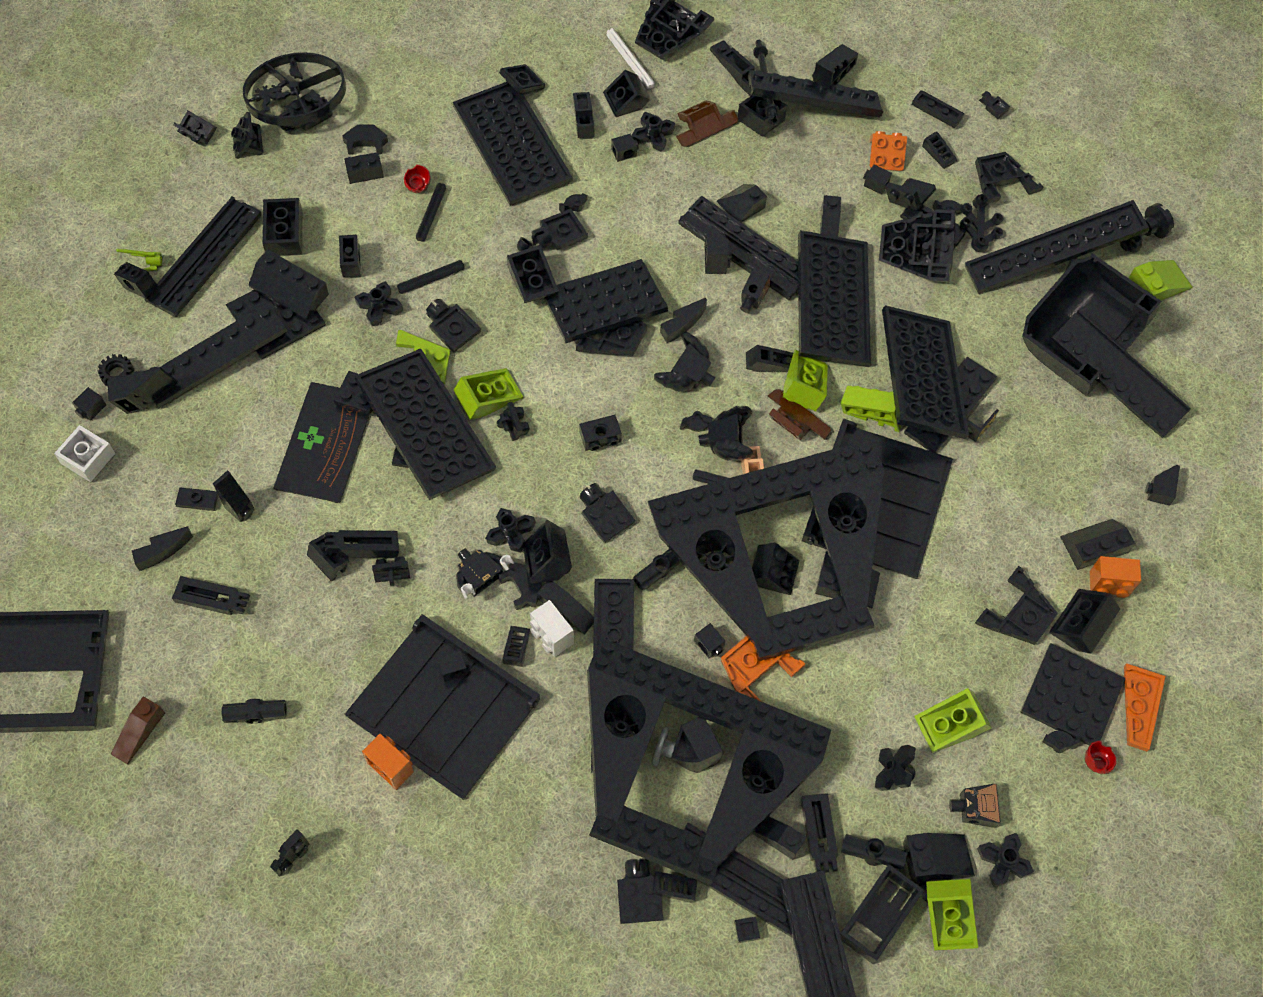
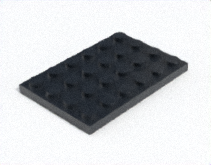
[544,259,668,343]

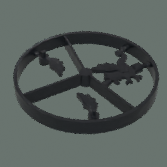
[243,52,346,126]

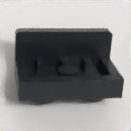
[173,110,217,145]

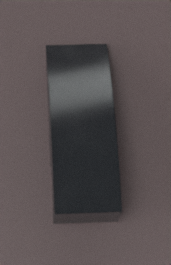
[720,47,755,96]
[573,92,595,138]
[660,298,707,343]
[131,526,193,571]
[537,581,594,635]

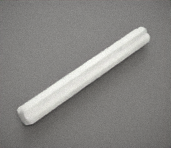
[606,28,655,90]

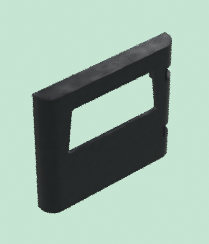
[0,610,110,733]

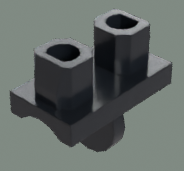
[496,402,530,441]
[372,556,410,587]

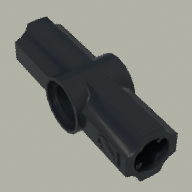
[633,549,681,591]
[221,699,287,724]
[841,834,908,870]

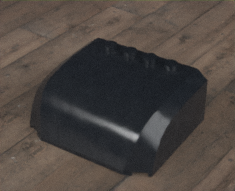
[1022,254,1162,396]

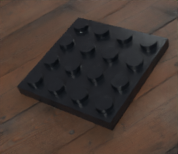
[226,290,326,360]
[1020,643,1125,746]

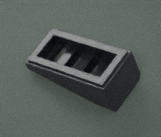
[922,131,957,169]
[502,626,530,667]
[653,871,698,903]

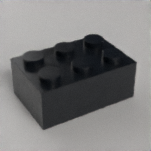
[262,198,303,255]

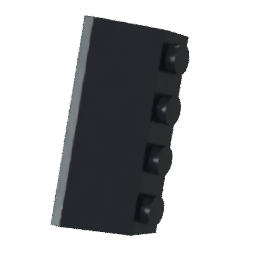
[248,249,329,320]

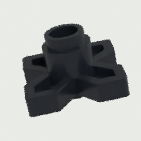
[632,112,675,151]
[354,281,403,326]
[485,508,536,553]
[875,745,916,791]
[977,833,1034,887]

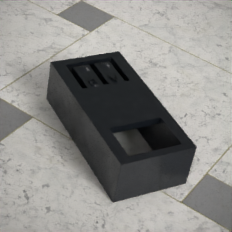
[840,864,924,964]

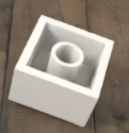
[54,425,115,482]
[529,600,574,657]

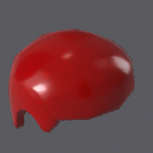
[404,165,431,193]
[1085,741,1117,775]

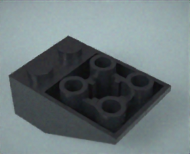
[107,367,178,414]

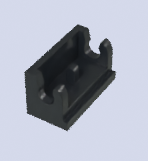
[307,534,349,581]

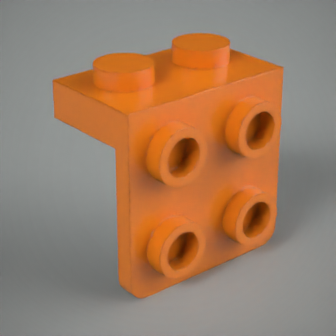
[869,131,907,171]

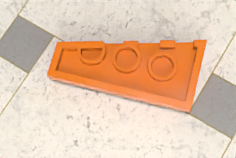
[1124,663,1166,752]

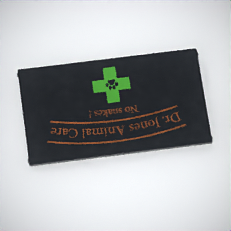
[273,382,369,503]

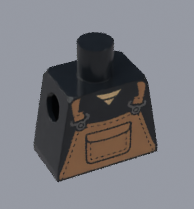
[740,267,771,313]
[949,784,1001,828]

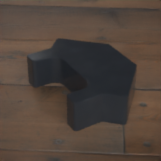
[342,124,388,155]
[498,562,542,610]

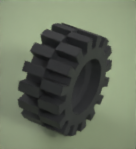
[98,354,135,386]

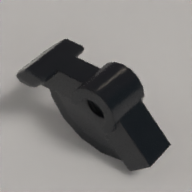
[559,193,588,212]
[933,200,963,215]
[680,411,713,432]
[1042,731,1081,753]

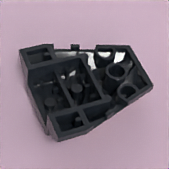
[635,0,714,60]
[879,209,956,282]

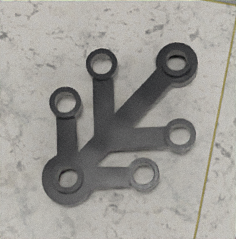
[960,194,1004,252]

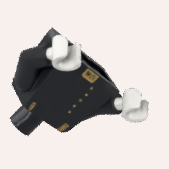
[456,548,514,599]

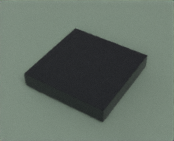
[499,64,545,94]

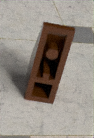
[111,696,165,765]

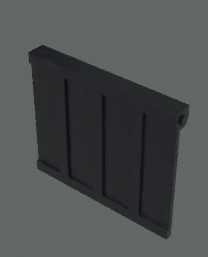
[802,418,953,579]
[344,614,540,800]

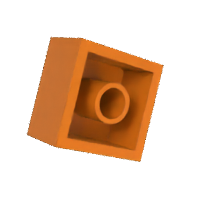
[1090,556,1141,598]
[362,734,414,790]

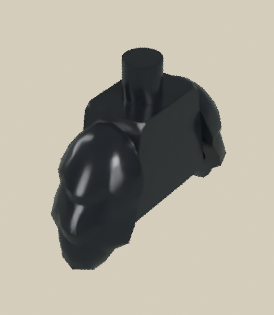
[654,332,716,392]
[699,406,753,461]

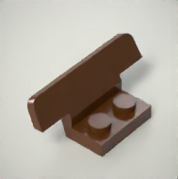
[676,100,738,147]
[767,389,831,440]

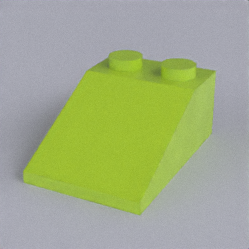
[1129,260,1193,301]
[783,350,828,412]
[453,368,523,420]
[914,688,992,753]
[927,879,978,951]

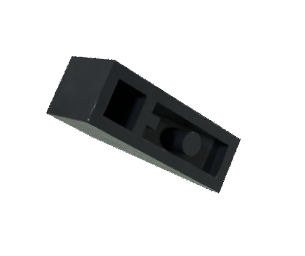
[820,195,841,237]
[746,345,793,372]
[213,470,255,522]
[752,816,806,860]

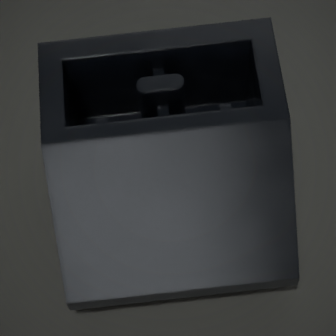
[752,542,800,595]

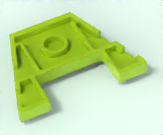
[396,330,450,384]

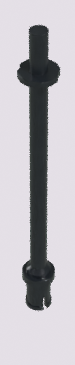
[753,39,779,126]

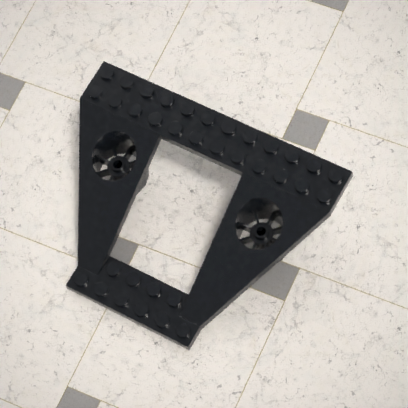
[648,439,884,661]
[587,638,831,885]

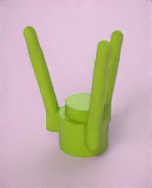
[116,249,162,271]

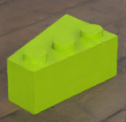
[840,385,902,432]

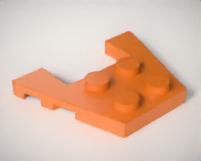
[721,636,805,702]

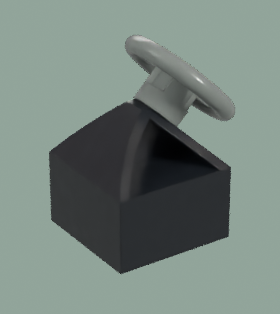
[652,717,723,773]

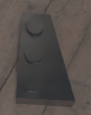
[812,44,858,85]

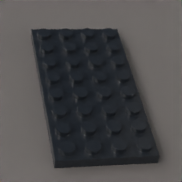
[453,82,573,206]
[798,230,871,367]
[882,305,969,439]
[355,349,496,500]

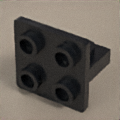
[231,112,263,159]

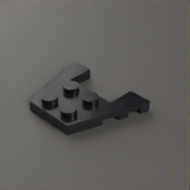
[975,152,1044,204]
[576,320,648,356]
[975,566,1058,645]

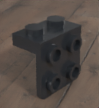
[885,178,936,211]

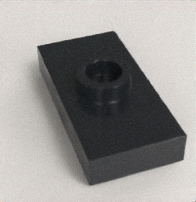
[175,487,218,511]

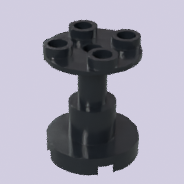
[1120,203,1174,253]

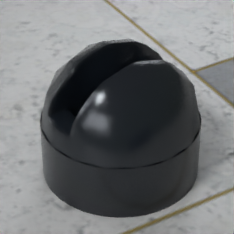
[517,237,532,251]

